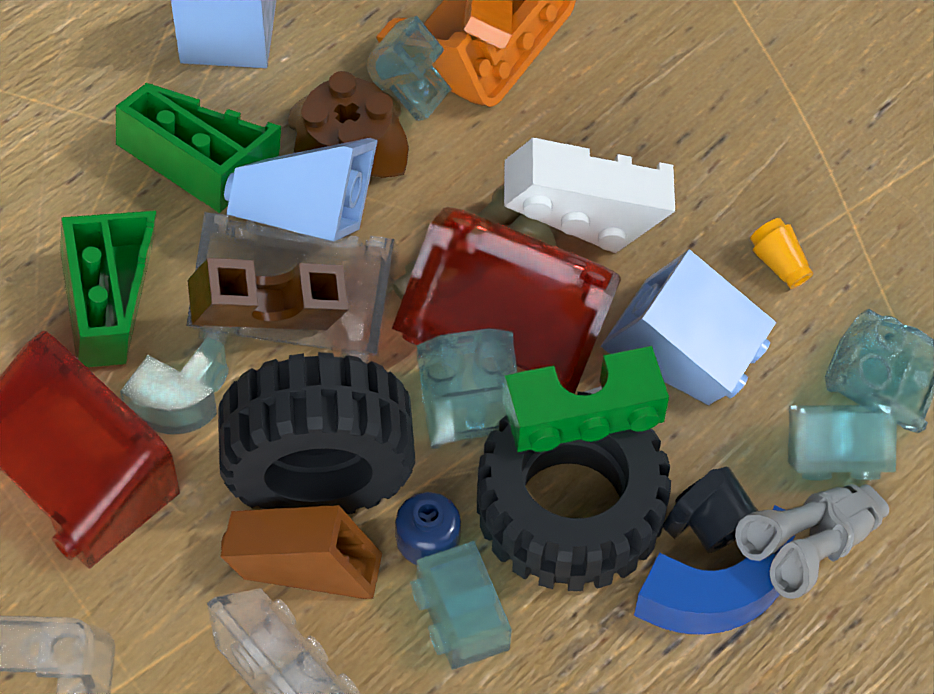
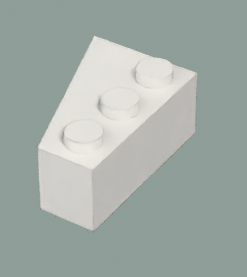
[504,138,675,253]

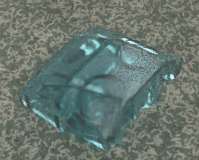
[824,309,934,433]
[416,328,517,449]

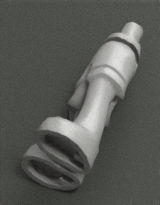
[735,484,889,599]

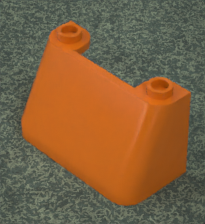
[376,0,576,107]

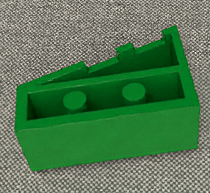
[116,83,281,213]

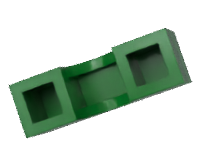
[503,346,669,452]

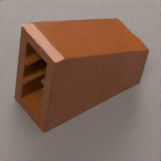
[220,505,383,599]

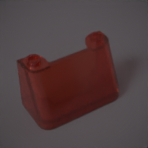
[392,207,621,394]
[0,330,180,569]

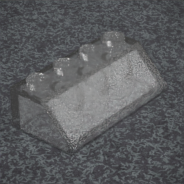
[207,588,360,694]

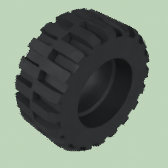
[218,352,415,515]
[476,391,671,591]

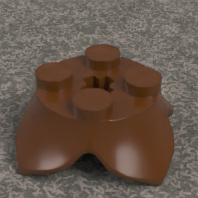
[288,71,409,178]

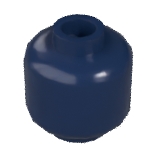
[395,492,461,567]

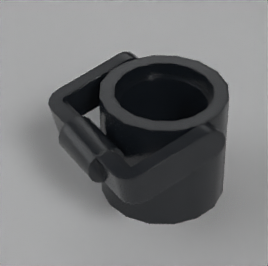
[663,466,758,553]

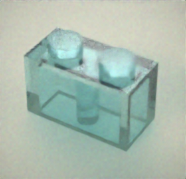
[788,405,897,480]
[411,541,512,670]

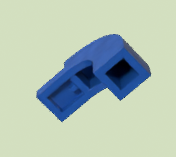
[634,505,795,635]

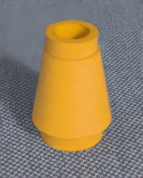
[750,218,814,289]

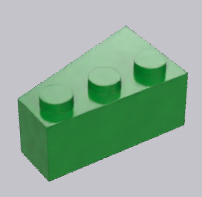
[60,211,157,368]

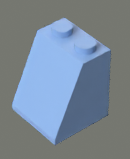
[171,0,276,68]
[224,138,378,242]
[601,249,776,405]

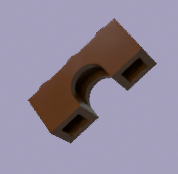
[187,258,349,331]

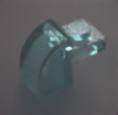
[367,16,451,121]
[120,336,229,435]

